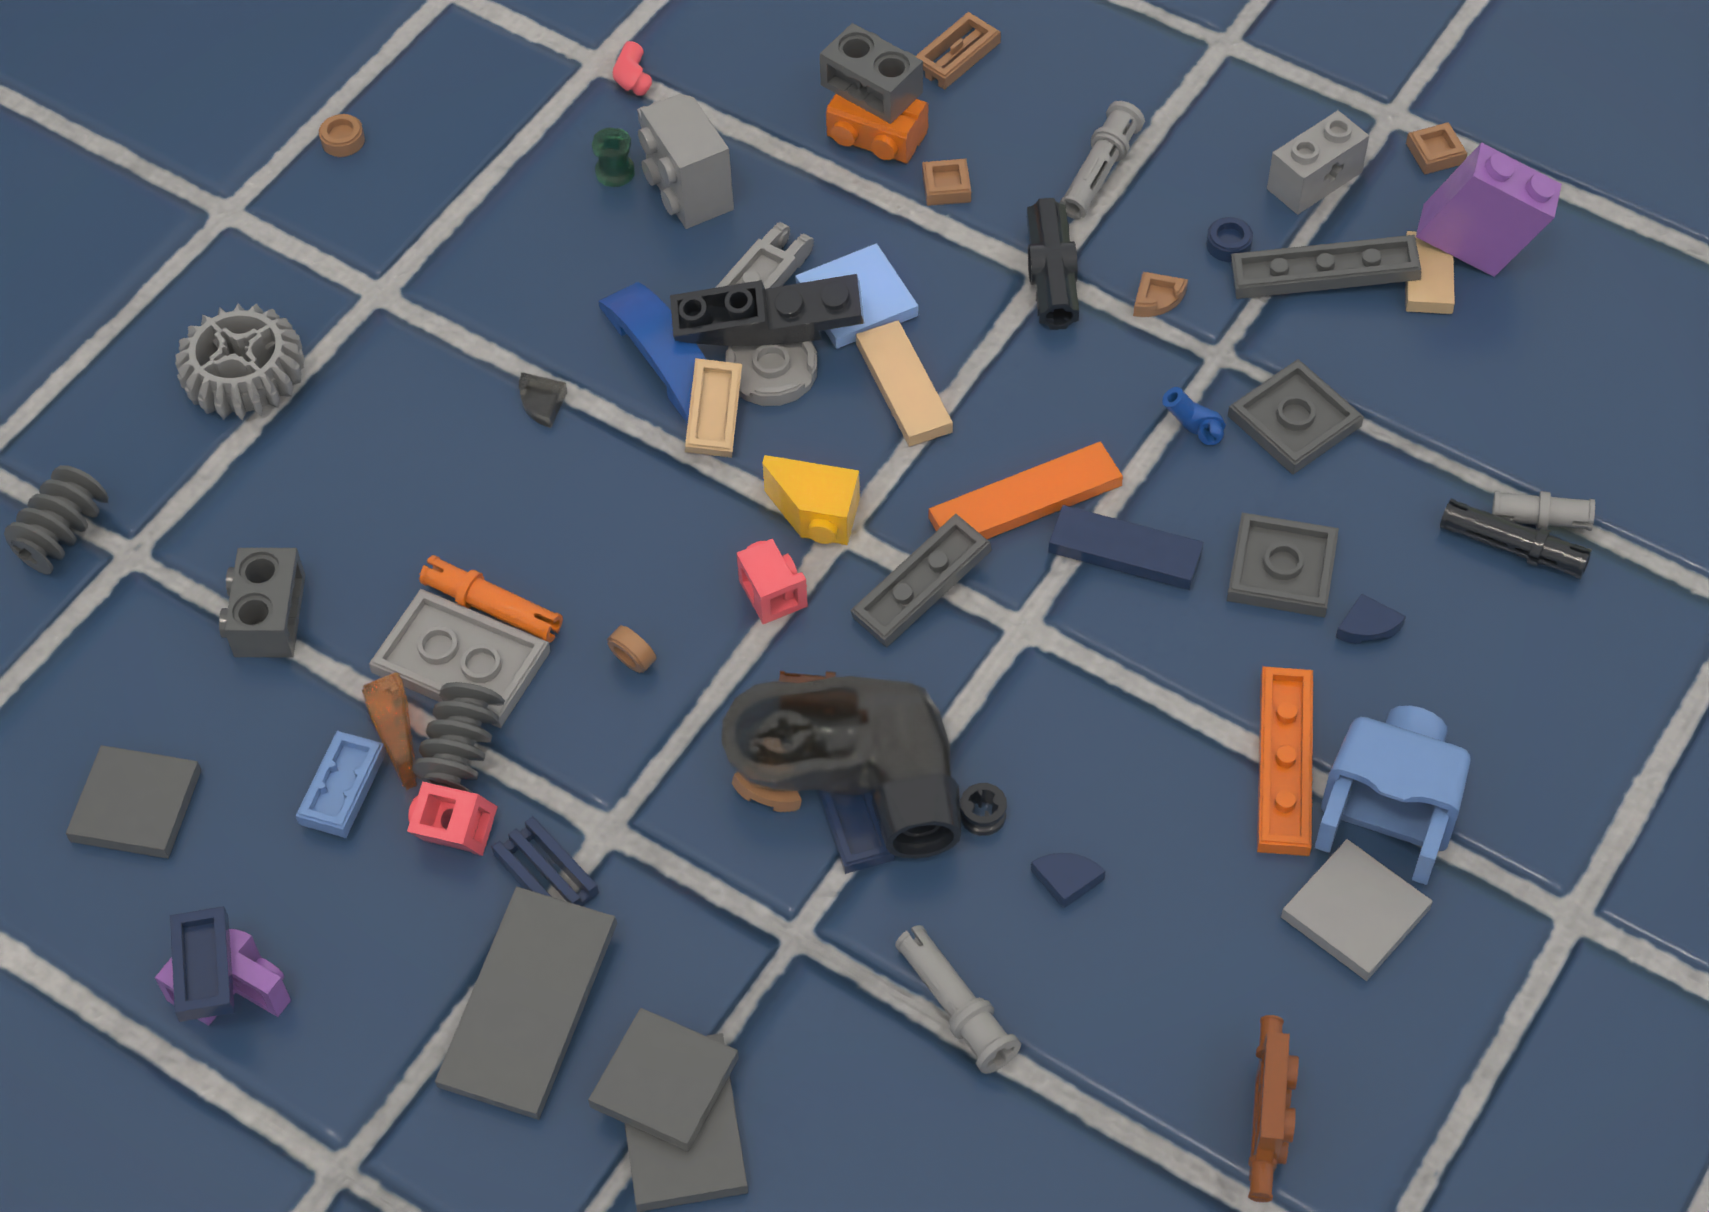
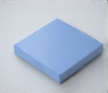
[795,243,918,349]

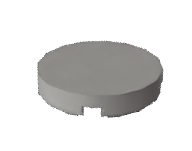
[725,341,817,406]

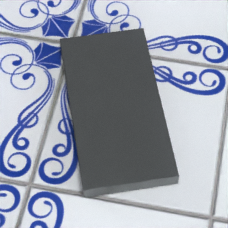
[435,886,617,1120]

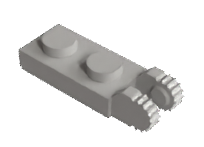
[715,222,814,289]

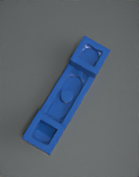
[598,282,707,424]

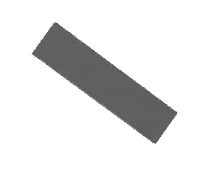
[1231,235,1421,299]

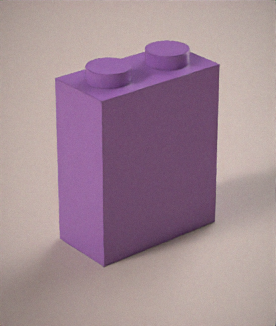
[1416,142,1562,277]

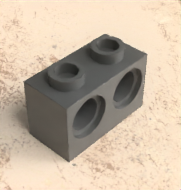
[820,23,923,124]
[219,548,306,657]

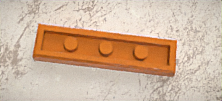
[928,441,1123,539]
[1257,666,1313,856]

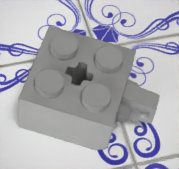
[637,94,734,229]

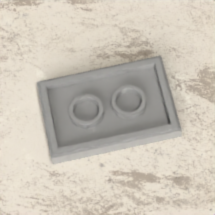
[369,589,551,728]

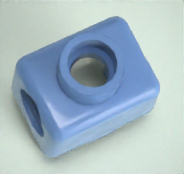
[1314,705,1471,885]

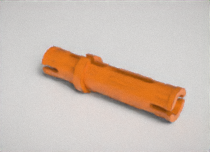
[419,555,563,643]

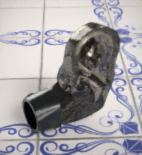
[721,676,961,859]

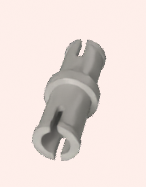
[1492,491,1595,531]

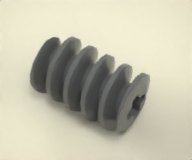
[4,465,109,575]
[412,682,505,793]

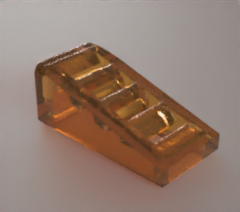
[362,672,417,790]

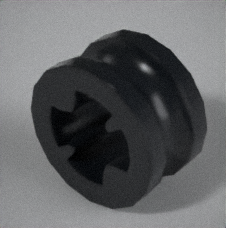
[960,783,1007,836]

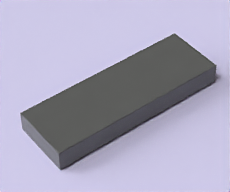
[850,514,992,648]

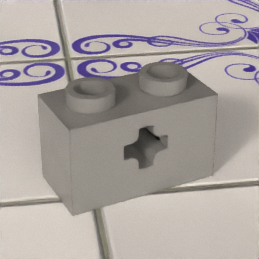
[1267,110,1369,215]

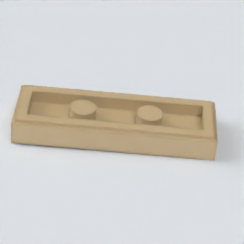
[856,320,953,447]

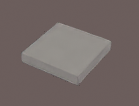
[1281,839,1433,981]

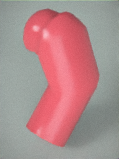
[613,41,652,96]

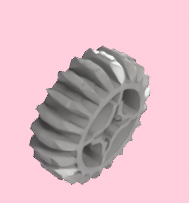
[175,303,305,420]

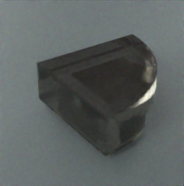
[519,372,567,428]

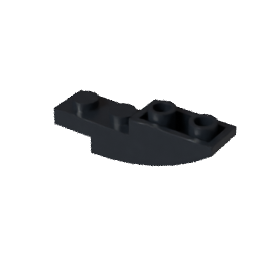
[670,274,864,346]

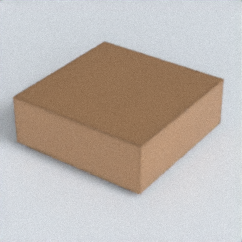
[1406,122,1467,175]
[922,159,971,206]

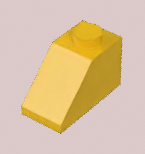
[762,455,860,545]

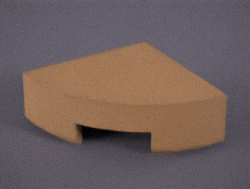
[1133,271,1188,317]
[732,759,802,812]

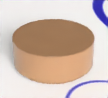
[319,114,365,157]
[607,625,657,673]

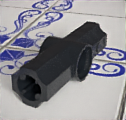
[1026,198,1079,330]

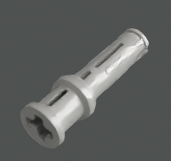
[1060,101,1145,219]
[895,925,1021,1074]

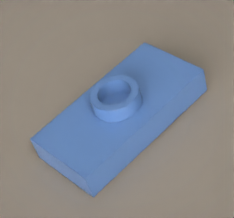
[296,731,387,838]

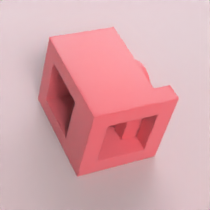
[736,539,808,624]
[407,781,498,856]

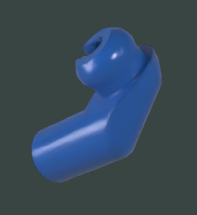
[1162,387,1226,445]

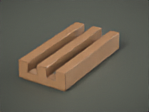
[916,12,1001,90]

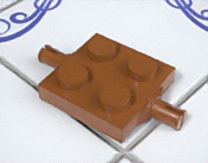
[1248,1015,1299,1202]

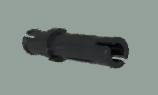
[1440,498,1592,579]

